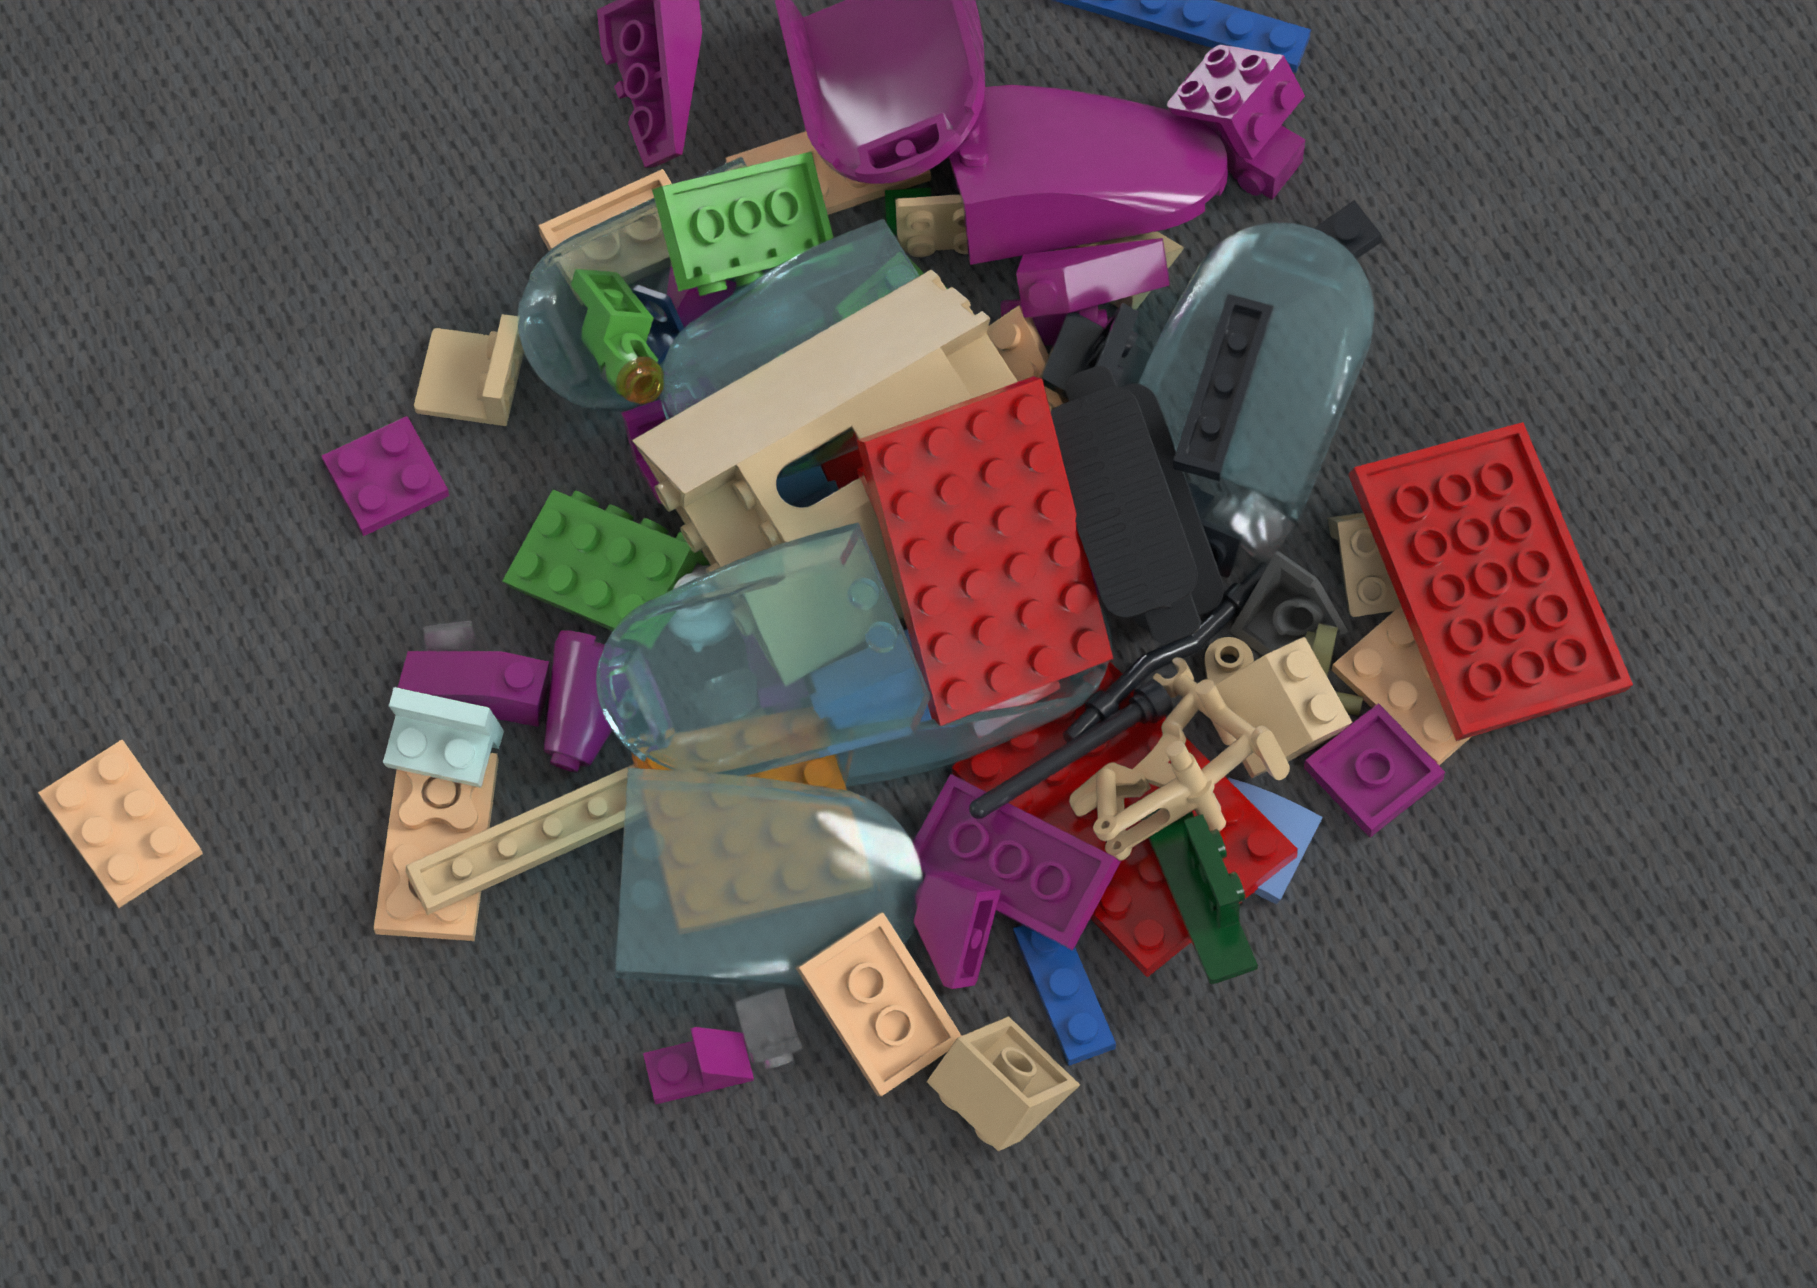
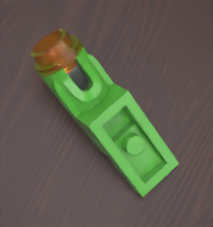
[571,269,664,404]

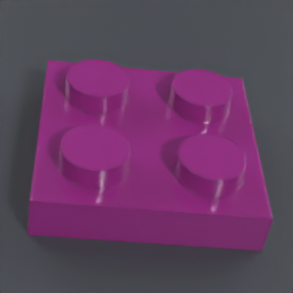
[322,416,450,536]
[1304,703,1445,838]

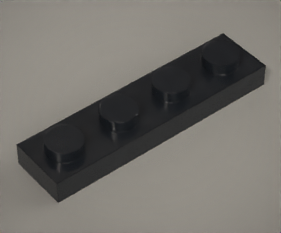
[1173,294,1274,481]

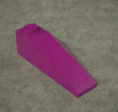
[597,0,702,168]

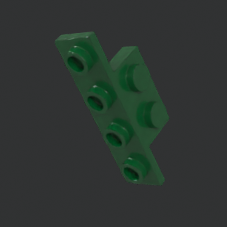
[1141,808,1258,984]

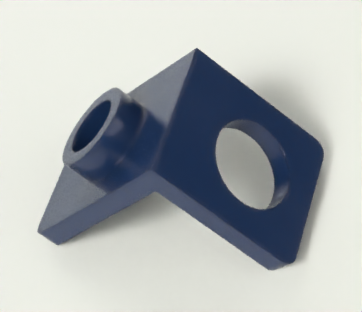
[632,285,687,365]

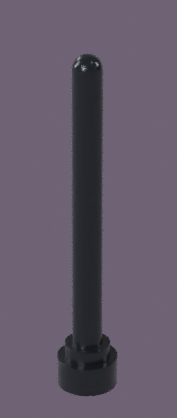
[969,679,1173,819]

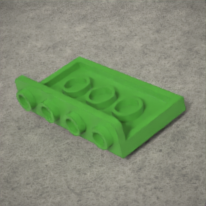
[652,152,850,296]
[502,490,710,647]

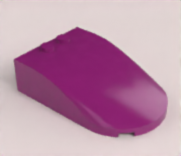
[775,0,985,184]
[947,85,1228,265]

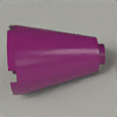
[543,630,650,773]

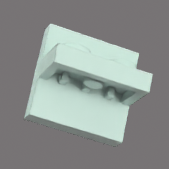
[383,687,504,788]

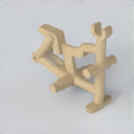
[1070,657,1290,861]

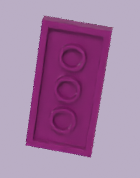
[903,774,1121,951]

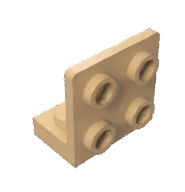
[895,195,968,257]
[414,314,526,426]
[1328,513,1401,617]

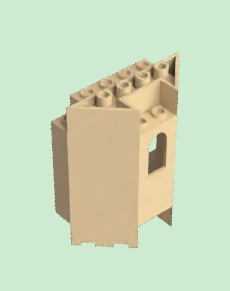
[632,270,1018,685]

